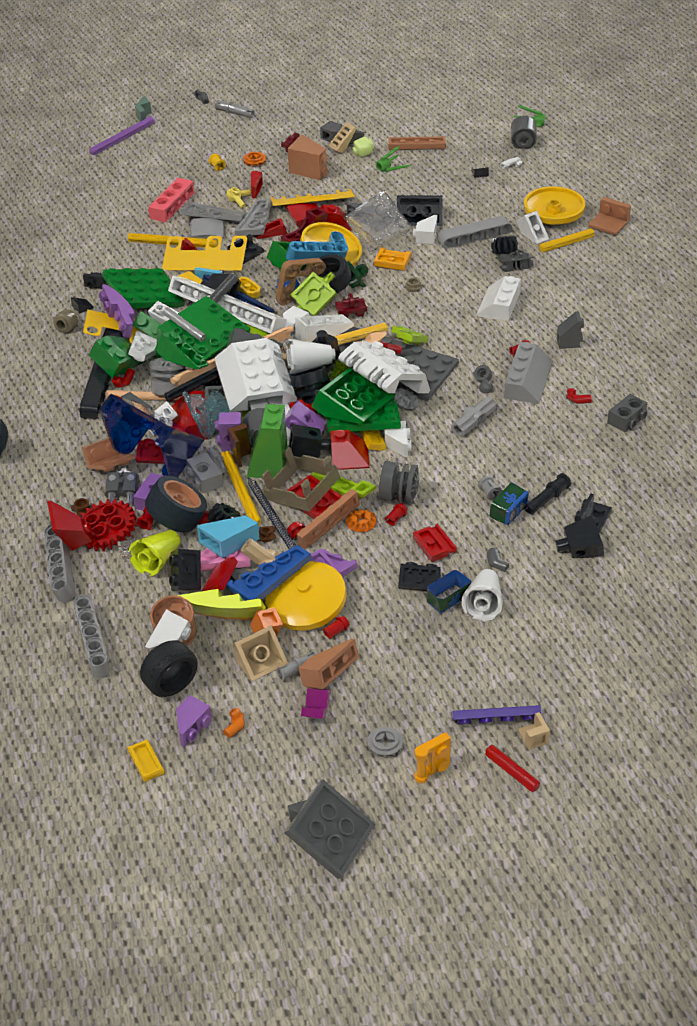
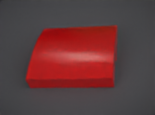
[286,203,318,227]
[201,556,238,592]

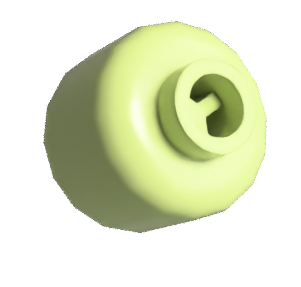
[352,136,374,157]

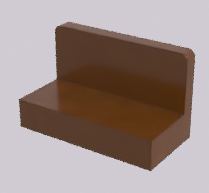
[228,423,251,468]

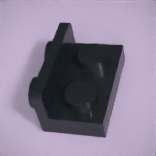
[227,234,264,264]
[83,272,108,289]
[574,493,612,533]
[169,549,201,591]
[398,562,441,591]

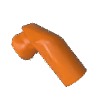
[223,708,245,739]

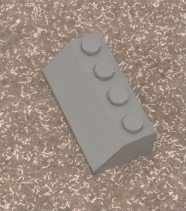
[504,342,553,404]

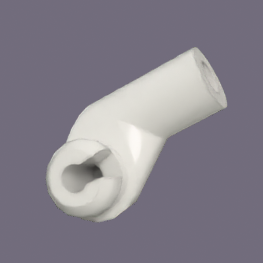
[500,157,523,169]

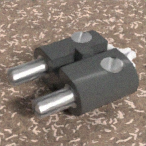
[105,468,139,506]

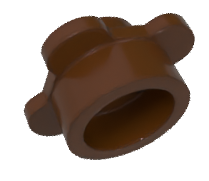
[71,498,93,516]
[258,526,276,542]

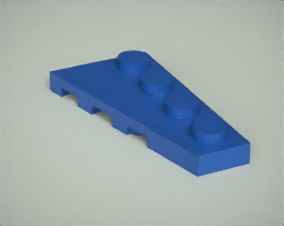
[226,545,312,601]

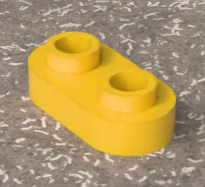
[238,277,261,298]

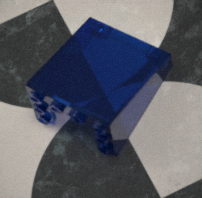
[99,394,204,478]

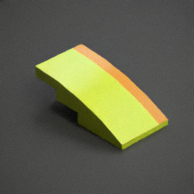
[178,589,266,620]

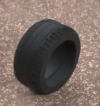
[314,254,352,293]
[140,640,198,697]

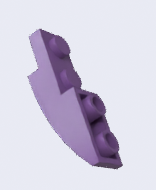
[99,284,135,338]

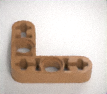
[276,258,326,306]

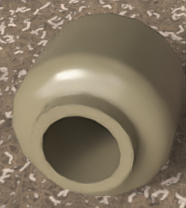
[53,309,78,333]

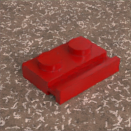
[413,523,457,562]

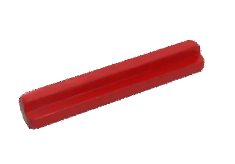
[485,745,540,792]

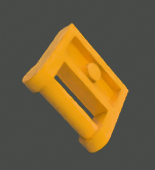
[374,247,412,270]
[415,732,451,783]

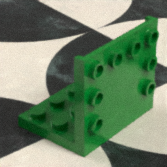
[156,296,250,361]

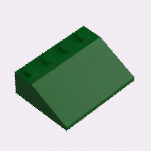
[311,366,396,424]

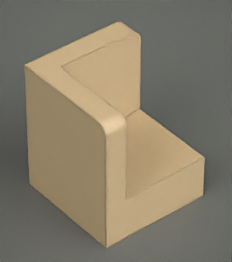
[518,712,550,750]

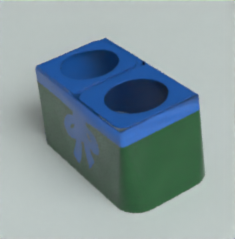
[489,482,529,525]
[427,570,471,614]

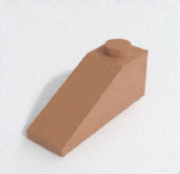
[298,639,359,689]

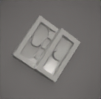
[190,218,223,241]

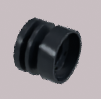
[290,366,329,404]

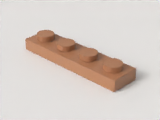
[388,136,446,150]
[297,489,360,549]

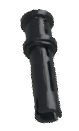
[524,473,571,515]

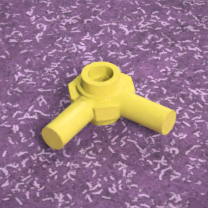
[226,187,251,208]

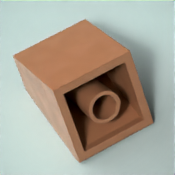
[288,135,328,180]

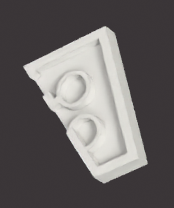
[128,331,157,361]

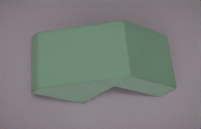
[135,96,152,121]

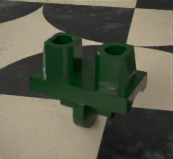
[347,261,368,289]

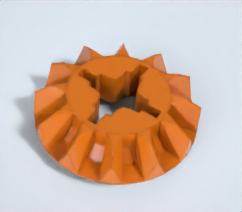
[243,152,266,167]
[346,508,377,532]

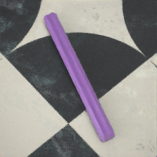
[89,116,155,155]

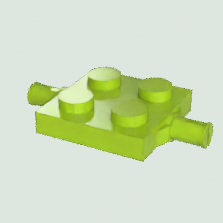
[291,272,337,316]

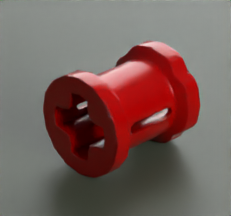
[137,507,155,530]

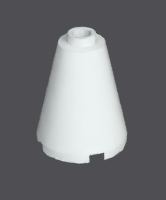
[286,339,335,374]
[462,569,503,621]

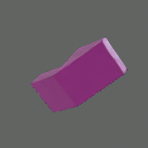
[301,687,332,719]

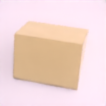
[234,625,288,681]

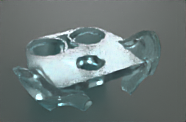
[182,391,231,438]

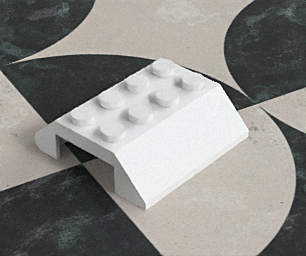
[214,338,297,412]
[339,340,430,393]

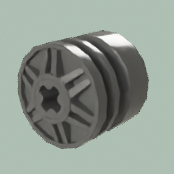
[379,461,419,504]

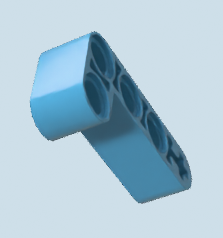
[286,231,348,260]

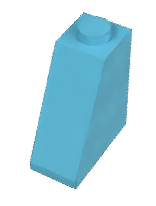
[197,515,259,558]

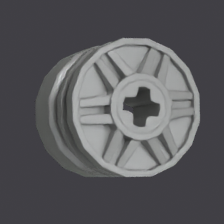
[150,358,187,396]

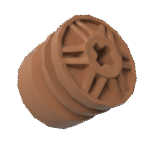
[150,595,197,646]

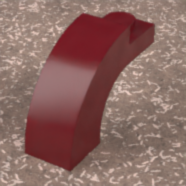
[280,207,328,242]

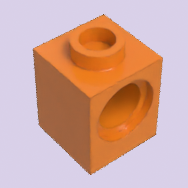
[250,608,283,637]

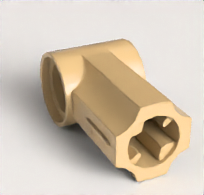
[241,538,279,569]

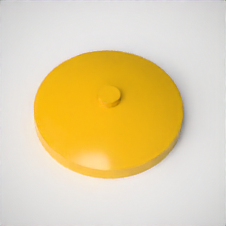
[524,186,585,224]
[300,222,362,266]
[265,561,347,631]

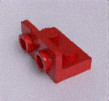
[136,438,177,464]

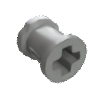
[478,476,502,500]

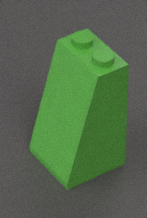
[247,404,288,478]

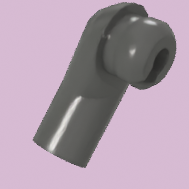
[194,90,209,104]
[487,548,509,572]

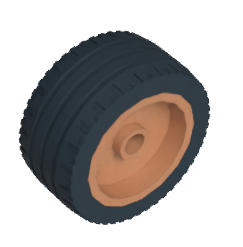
[145,476,207,533]

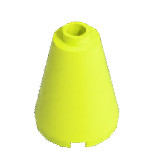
[129,530,181,576]

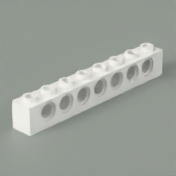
[168,275,287,333]

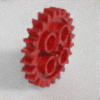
[80,499,137,551]

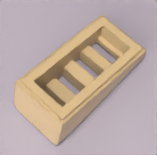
[329,121,356,153]

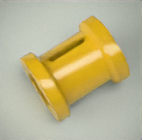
[208,153,226,171]

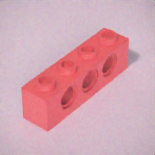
[148,178,195,222]

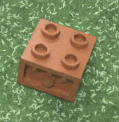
[588,197,631,235]
[81,436,135,472]

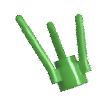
[514,105,546,127]
[376,146,410,172]

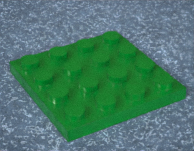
[102,268,185,308]
[327,399,401,433]

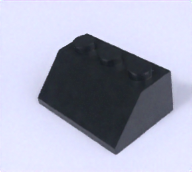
[396,195,443,226]

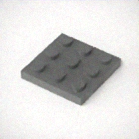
[285,779,375,879]

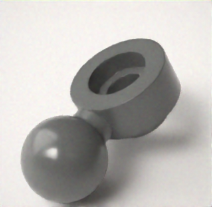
[474,365,493,393]

